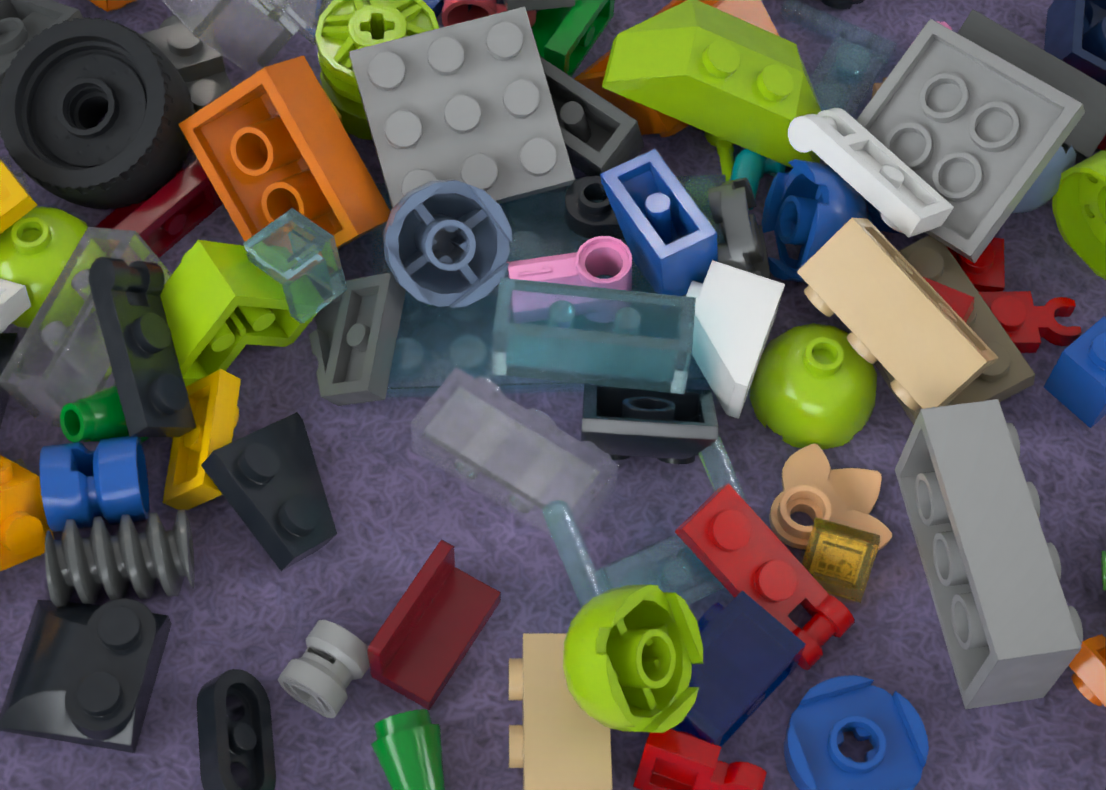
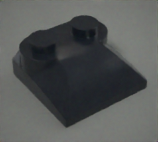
[581,382,719,464]
[0,599,171,753]

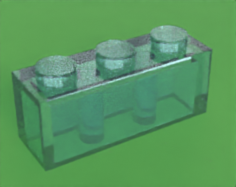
[492,278,696,394]

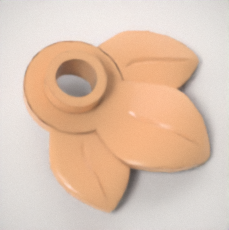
[769,443,892,554]

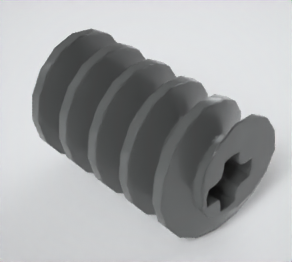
[45,510,195,607]

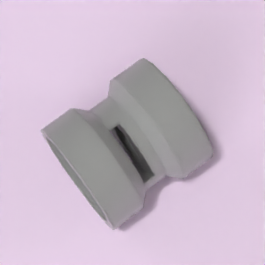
[278,620,370,718]

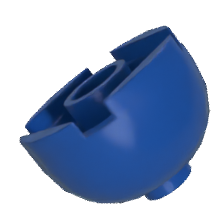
[761,159,873,283]

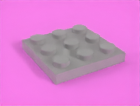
[349,6,575,209]
[825,18,1085,263]

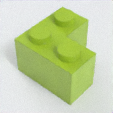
[160,240,324,387]

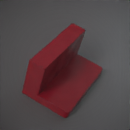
[91,159,223,266]
[367,540,501,710]

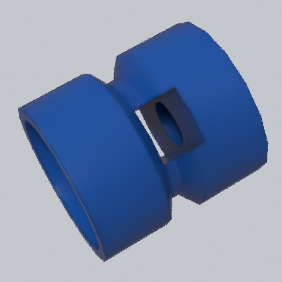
[39,436,150,532]

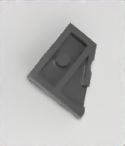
[309,272,406,406]

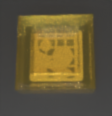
[801,517,880,603]

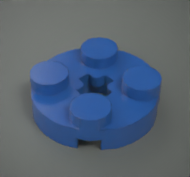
[783,675,929,790]

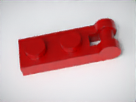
[674,483,855,670]

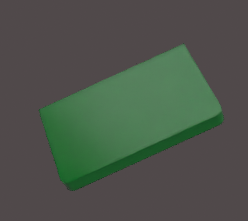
[531,0,615,77]

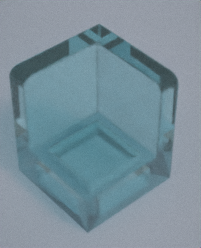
[244,208,347,323]

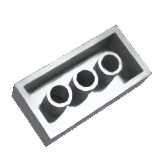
[895,399,1083,709]

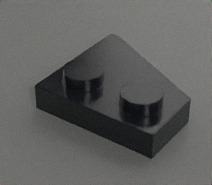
[201,412,337,571]

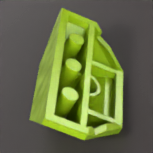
[602,0,821,168]

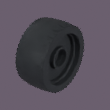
[0,17,194,210]

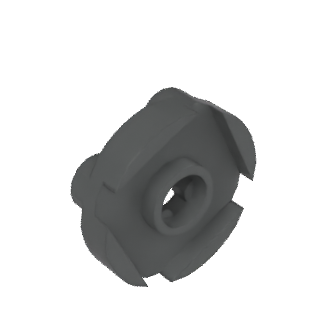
[708,177,772,280]

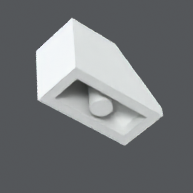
[681,260,785,419]

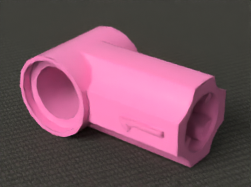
[507,236,632,318]

